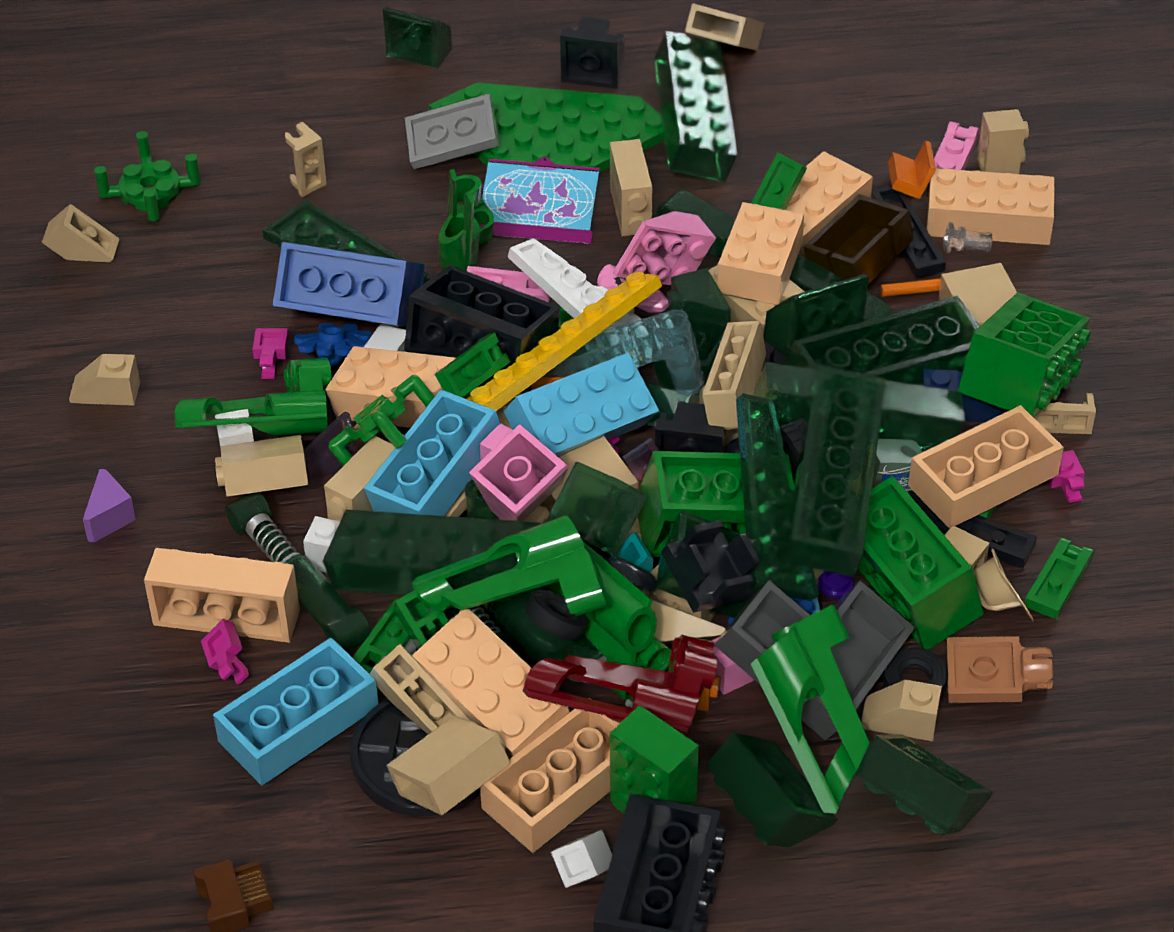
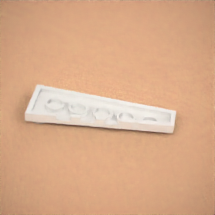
[508,238,680,368]

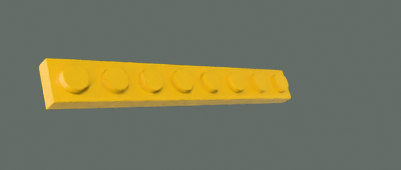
[466,271,662,411]

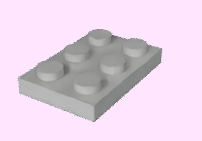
[405,94,499,169]

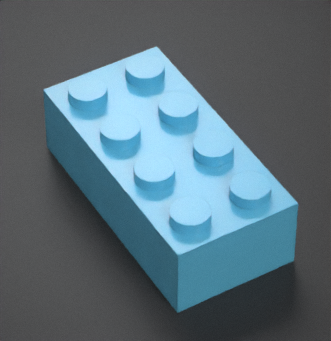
[504,352,659,457]
[364,389,500,536]
[213,638,378,786]

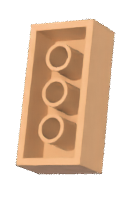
[786,151,873,267]
[926,168,1054,245]
[325,346,477,428]
[908,405,1064,529]
[144,548,300,643]
[412,609,570,759]
[480,698,620,853]

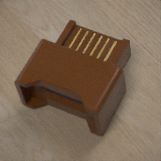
[193,859,274,932]

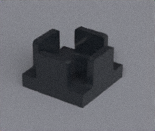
[560,17,624,89]
[655,401,727,453]
[661,520,760,613]

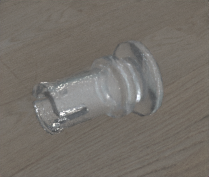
[943,222,993,253]

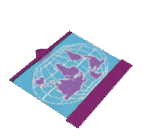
[479,157,599,244]

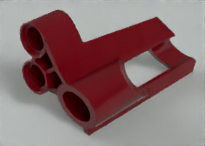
[522,634,718,737]

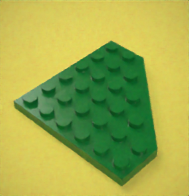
[429,83,675,173]

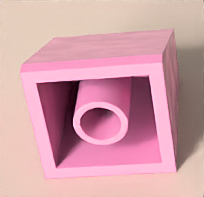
[469,424,568,530]

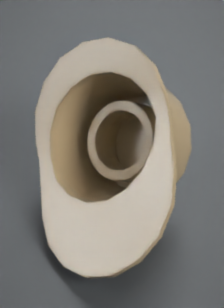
[973,548,1034,622]

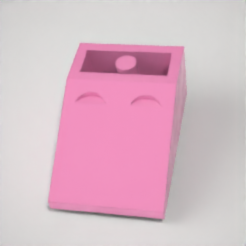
[613,211,716,287]

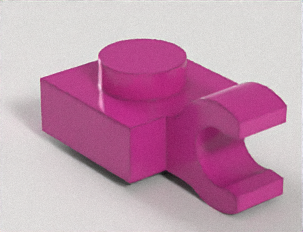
[252,328,289,379]
[1048,450,1085,503]
[201,619,249,685]

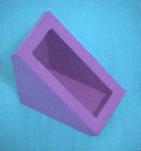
[83,469,136,543]

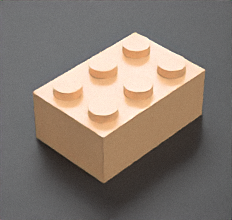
[717,202,804,305]

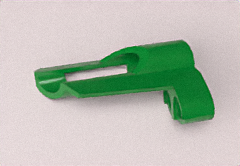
[439,169,494,271]
[174,358,331,436]
[412,515,608,617]
[551,541,671,702]
[751,604,870,814]

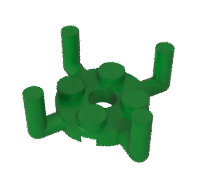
[94,131,201,222]
[328,375,435,466]

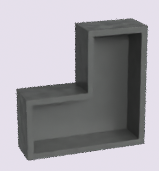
[714,580,915,740]

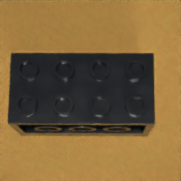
[404,265,561,383]
[593,793,726,932]

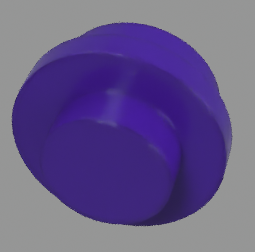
[818,566,853,599]

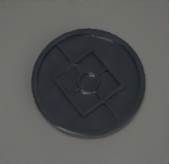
[350,699,481,817]

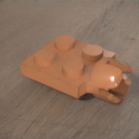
[947,636,1054,703]

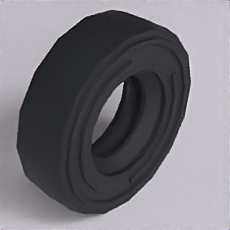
[525,590,589,641]
[882,647,948,698]

